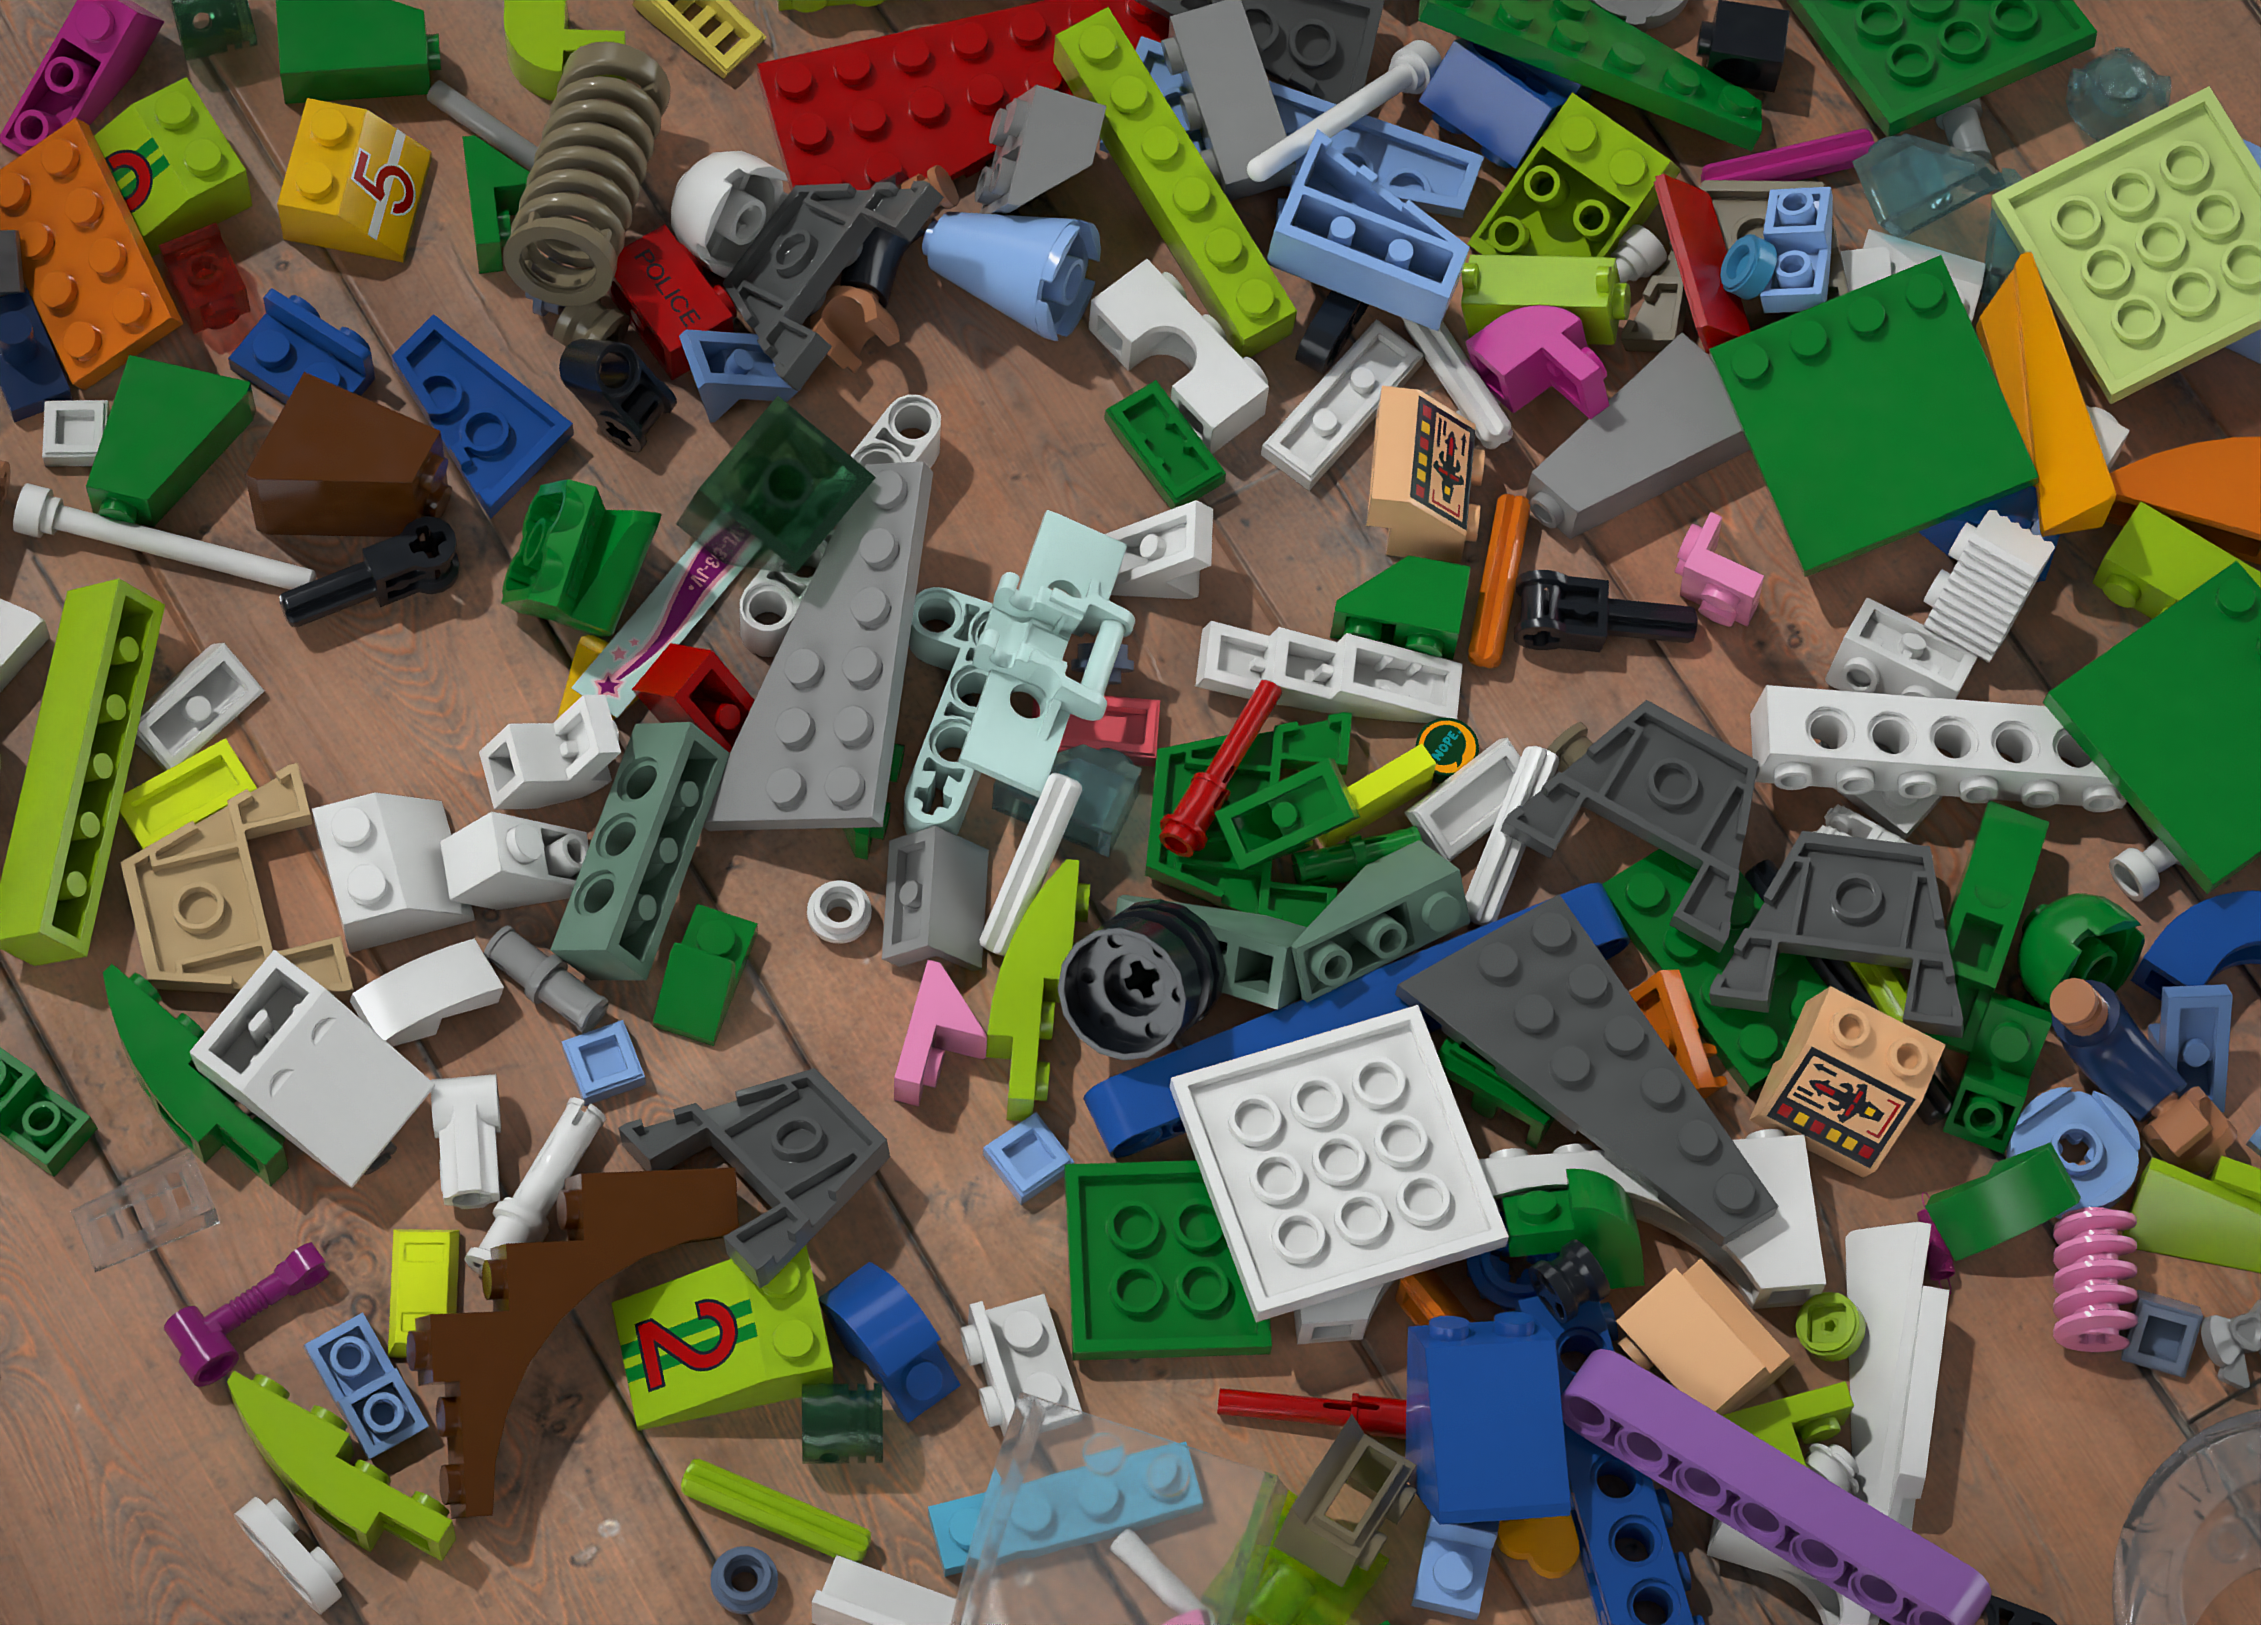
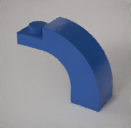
[2130,890,2261,1001]

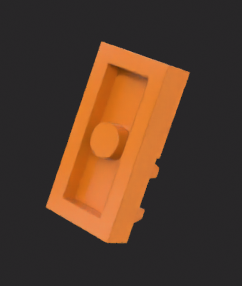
[1629,970,1728,1098]

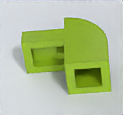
[503,0,627,101]

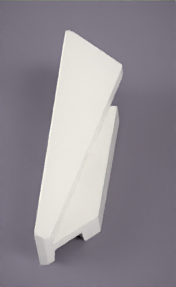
[1845,1222,1949,1531]

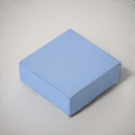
[561,1020,646,1106]
[983,1112,1075,1205]

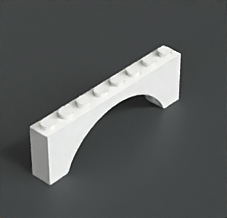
[1294,1129,1826,1344]

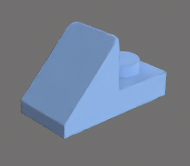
[1411,1513,1499,1621]

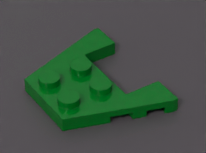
[1145,712,1352,927]

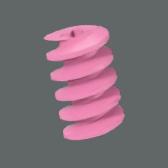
[2053,1207,2138,1352]

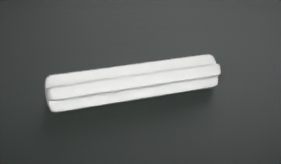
[1402,318,1513,449]
[1465,746,1559,926]
[979,773,1082,956]

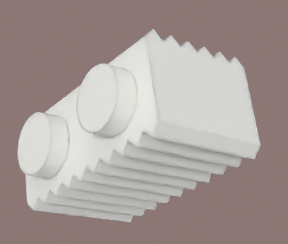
[1923,510,2055,663]

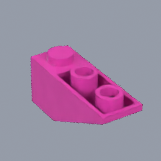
[0,0,165,155]

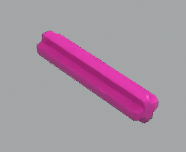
[1701,129,1877,183]

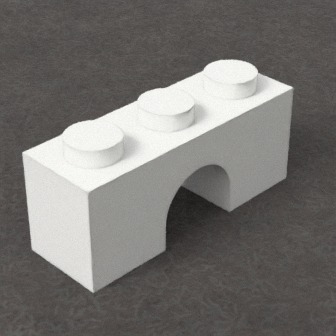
[1088,259,1269,454]

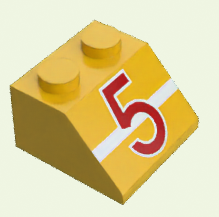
[277,98,432,263]

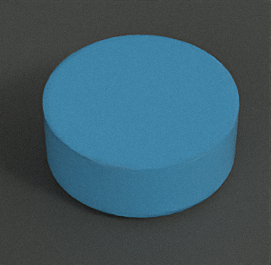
[1720,234,1777,300]

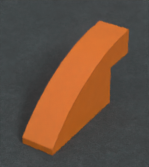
[2106,436,2261,565]

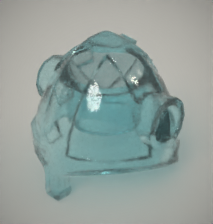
[2065,47,2171,142]

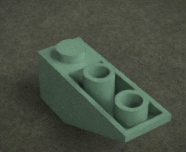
[1291,840,1470,1003]

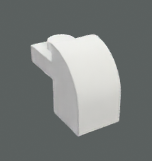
[479,695,621,810]

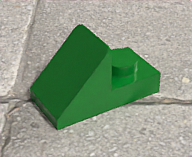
[462,135,529,274]
[1214,758,1360,871]
[653,904,758,1046]

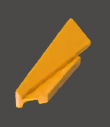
[1976,252,2116,537]

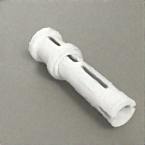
[465,1097,606,1277]

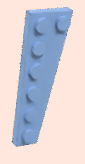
[1100,36,1484,218]

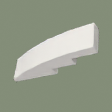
[1195,621,1463,723]

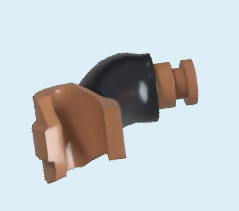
[810,165,959,374]

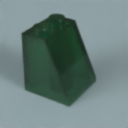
[676,396,876,574]

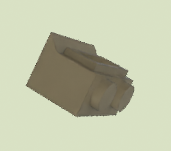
[1273,1414,1417,1587]

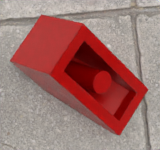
[631,643,755,753]

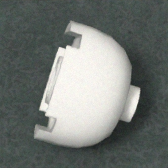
[671,151,789,278]

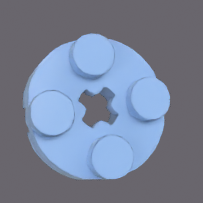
[2006,1087,2140,1219]

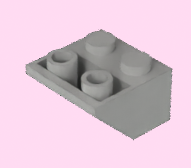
[975,85,1106,215]

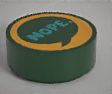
[1415,718,1479,784]

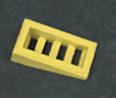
[632,0,766,79]

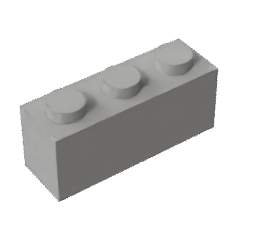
[1161,0,1296,202]

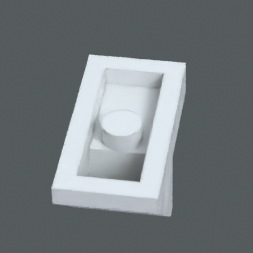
[1105,500,1213,599]

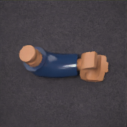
[2050,978,2238,1173]

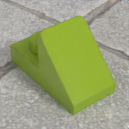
[1721,1381,1854,1467]

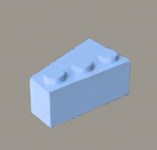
[1266,129,1470,331]

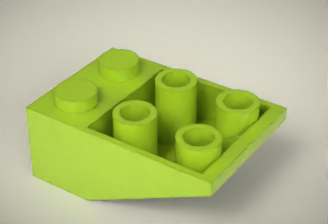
[1467,92,1681,258]

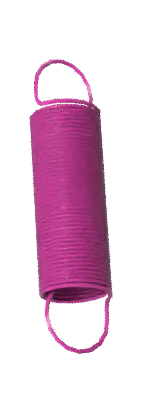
[1917,1192,1955,1295]

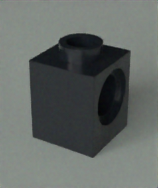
[1696,0,1790,93]

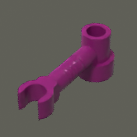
[164,1242,330,1387]

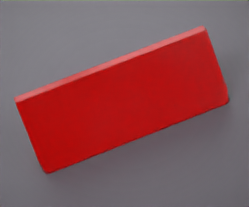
[1654,174,1751,354]

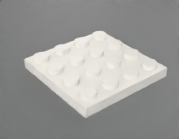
[1170,1005,1509,1322]

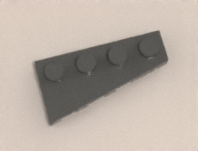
[1135,0,1385,104]

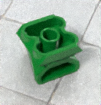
[501,479,662,637]

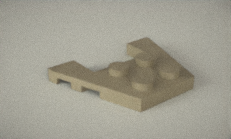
[1621,180,1849,352]

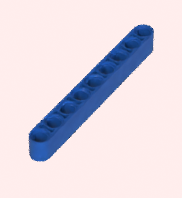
[1083,882,1631,1158]

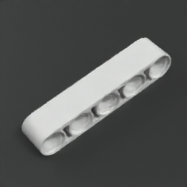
[740,395,941,657]

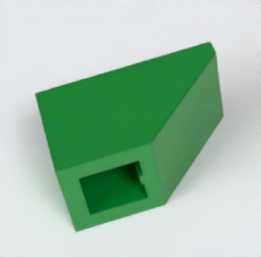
[1330,555,1471,660]

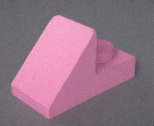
[894,960,987,1106]

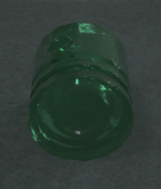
[170,0,258,62]
[802,1383,883,1464]

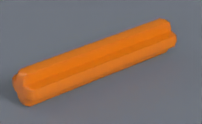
[1468,494,1530,669]

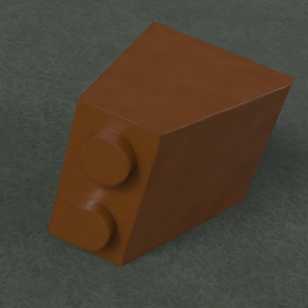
[245,372,452,538]

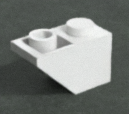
[440,812,589,910]

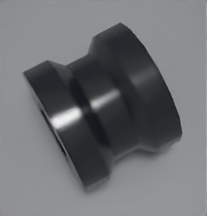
[1528,1239,1610,1323]

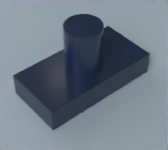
[0,288,73,423]

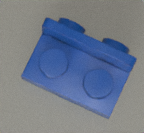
[228,288,375,404]

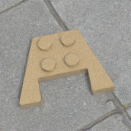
[121,763,354,1001]

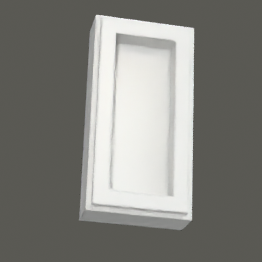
[1404,738,1521,862]

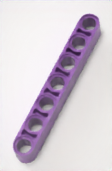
[1561,1349,1992,1625]

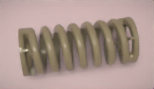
[503,42,671,306]

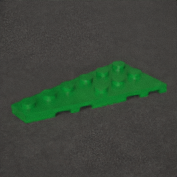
[1418,0,1762,152]

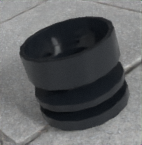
[1058,899,1226,1060]

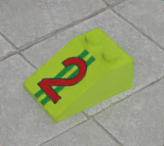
[94,77,253,257]
[611,1245,833,1431]

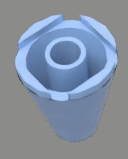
[922,212,1101,341]

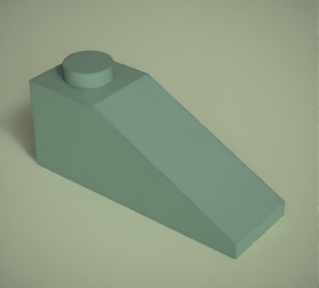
[1115,895,1307,1009]

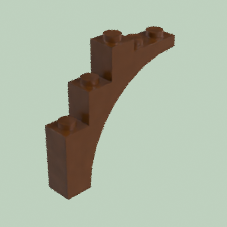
[406,1167,739,1519]

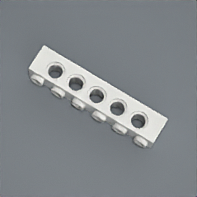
[1750,685,2127,812]

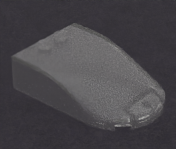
[950,1392,1288,1625]

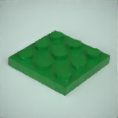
[1064,1160,1272,1361]

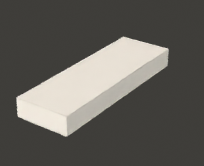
[1261,319,1425,491]

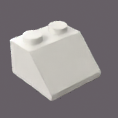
[312,792,475,953]

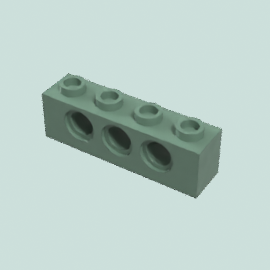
[550,722,730,980]

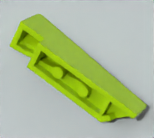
[2122,1156,2261,1273]

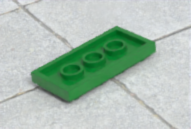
[1602,849,1828,1096]

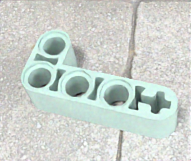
[903,587,1012,835]

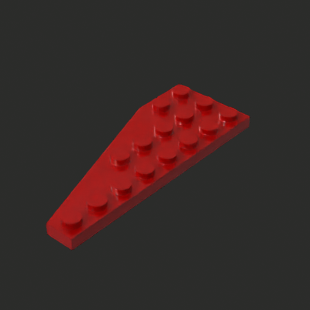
[757,0,1169,191]

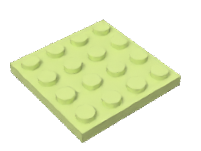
[1991,86,2261,404]

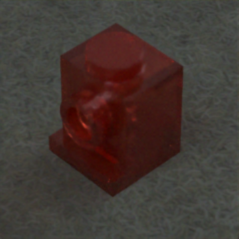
[158,222,251,334]

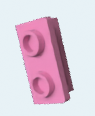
[1675,512,1764,627]

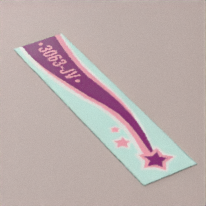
[571,517,762,718]

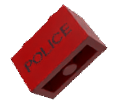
[607,224,737,380]

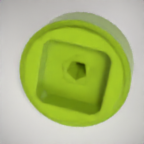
[1796,1292,1866,1362]

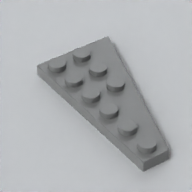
[703,461,933,831]

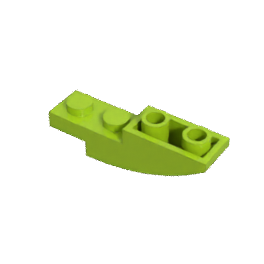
[986,859,1090,1121]
[227,1371,456,1561]

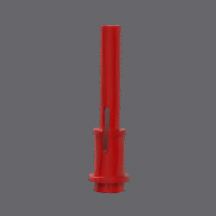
[1159,680,1282,857]
[1217,1388,1406,1439]

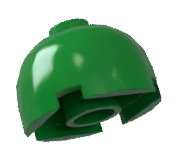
[2017,893,2145,1012]

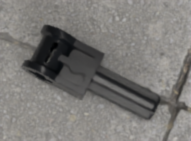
[279,516,460,628]
[1514,570,1698,652]

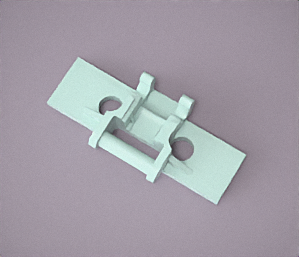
[958,510,1135,798]

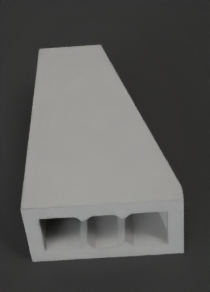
[1526,333,1750,539]

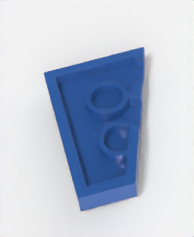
[391,314,574,519]

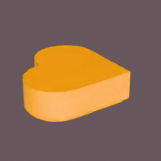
[1496,1512,1580,1579]

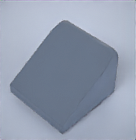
[2121,1290,2203,1378]

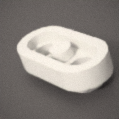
[234,1497,344,1615]

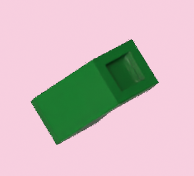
[1943,992,2052,1154]

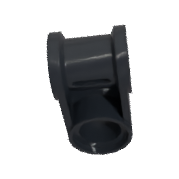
[559,339,677,453]

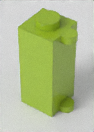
[1461,254,1631,345]

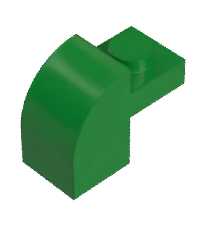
[1502,1168,1645,1289]

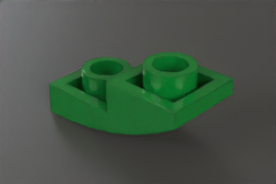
[0,1047,98,1177]
[1925,1142,2081,1261]

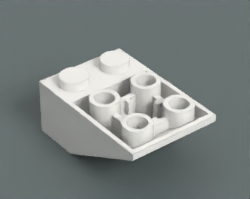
[189,950,435,1188]

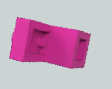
[1465,305,1610,420]

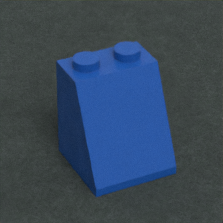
[1405,1312,1571,1525]

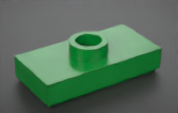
[1104,380,1226,509]

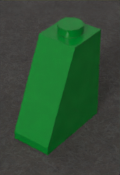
[276,0,442,104]
[86,355,256,527]

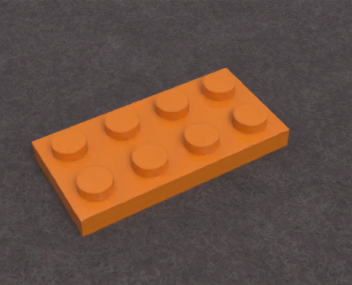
[0,117,184,390]

